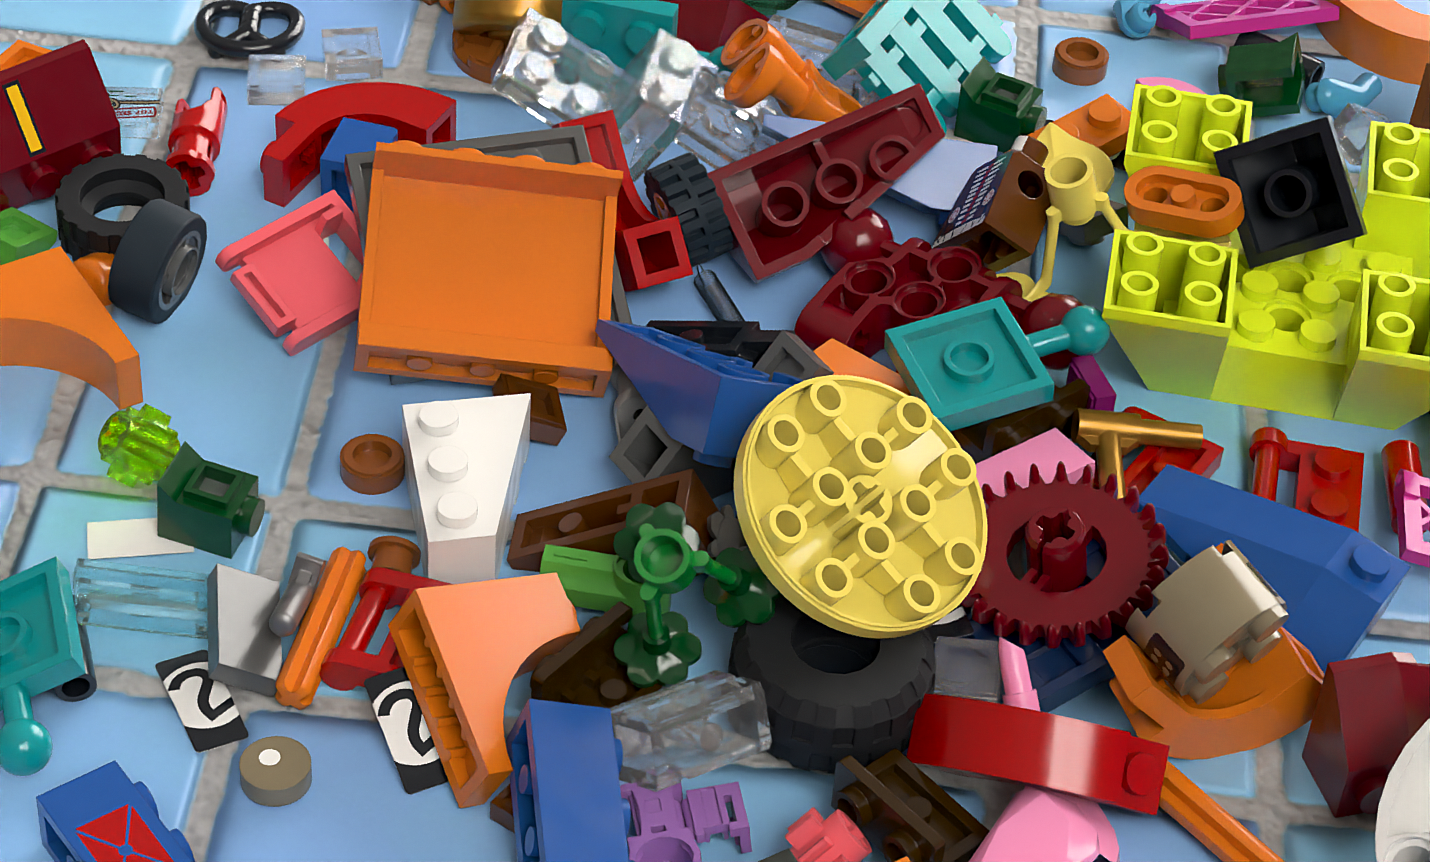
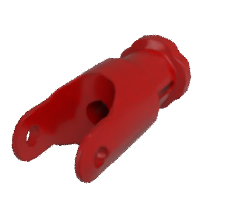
[166,87,228,197]

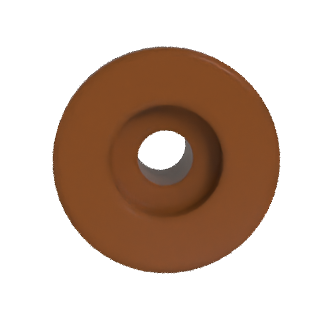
[367,536,421,574]

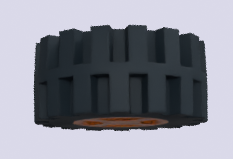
[643,152,733,267]

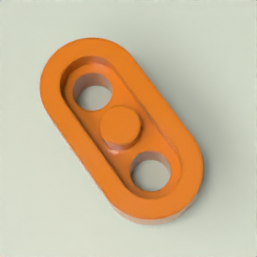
[1124,165,1245,238]

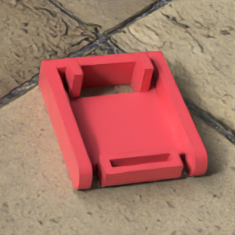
[215,189,364,356]

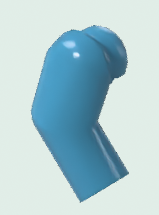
[1113,0,1162,39]
[1304,72,1383,120]

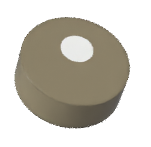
[239,736,312,807]

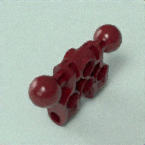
[794,208,1085,374]

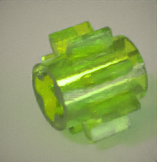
[98,403,180,488]

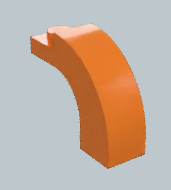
[1315,0,1430,85]
[1102,626,1324,760]

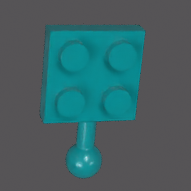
[559,0,732,109]
[884,297,1110,432]
[0,556,86,776]

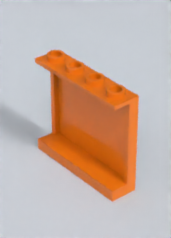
[353,140,623,398]

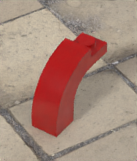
[260,82,456,208]
[551,109,693,292]
[906,693,1170,815]

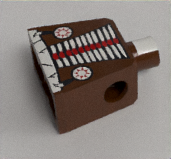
[931,136,1051,272]

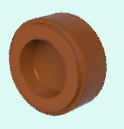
[1052,37,1109,86]
[340,434,405,495]

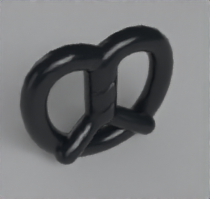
[194,0,306,61]

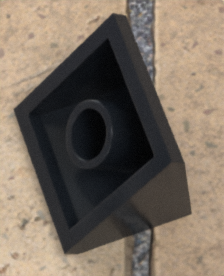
[1213,115,1367,269]

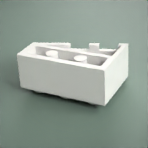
[402,393,531,584]

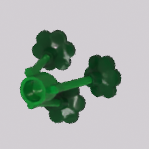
[613,502,782,689]

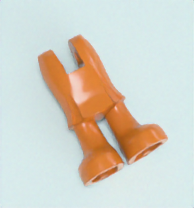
[720,18,863,122]

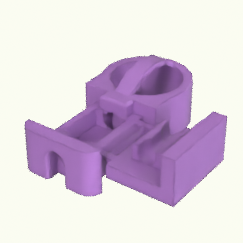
[620,775,752,862]

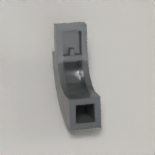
[609,330,834,499]

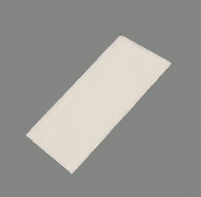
[87,518,194,560]

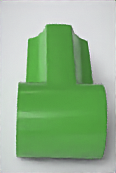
[540,544,672,616]

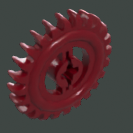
[960,461,1169,648]

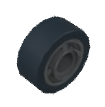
[108,199,207,324]

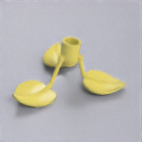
[996,122,1231,302]

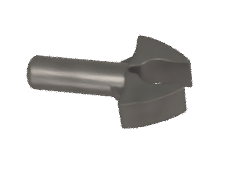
[269,552,326,637]

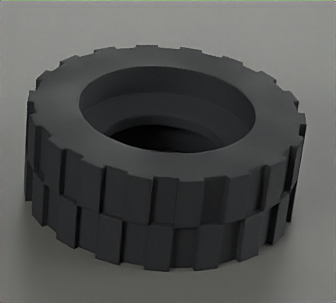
[55,153,190,261]

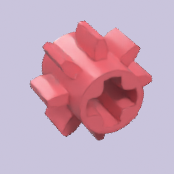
[785,807,872,862]

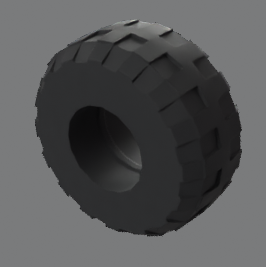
[728,595,937,774]

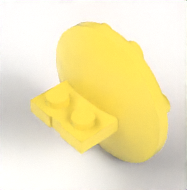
[733,375,987,639]

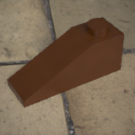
[507,468,720,576]

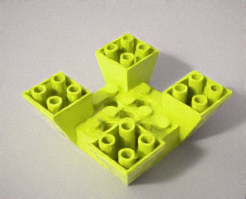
[1102,83,1430,430]

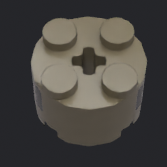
[1125,540,1289,705]

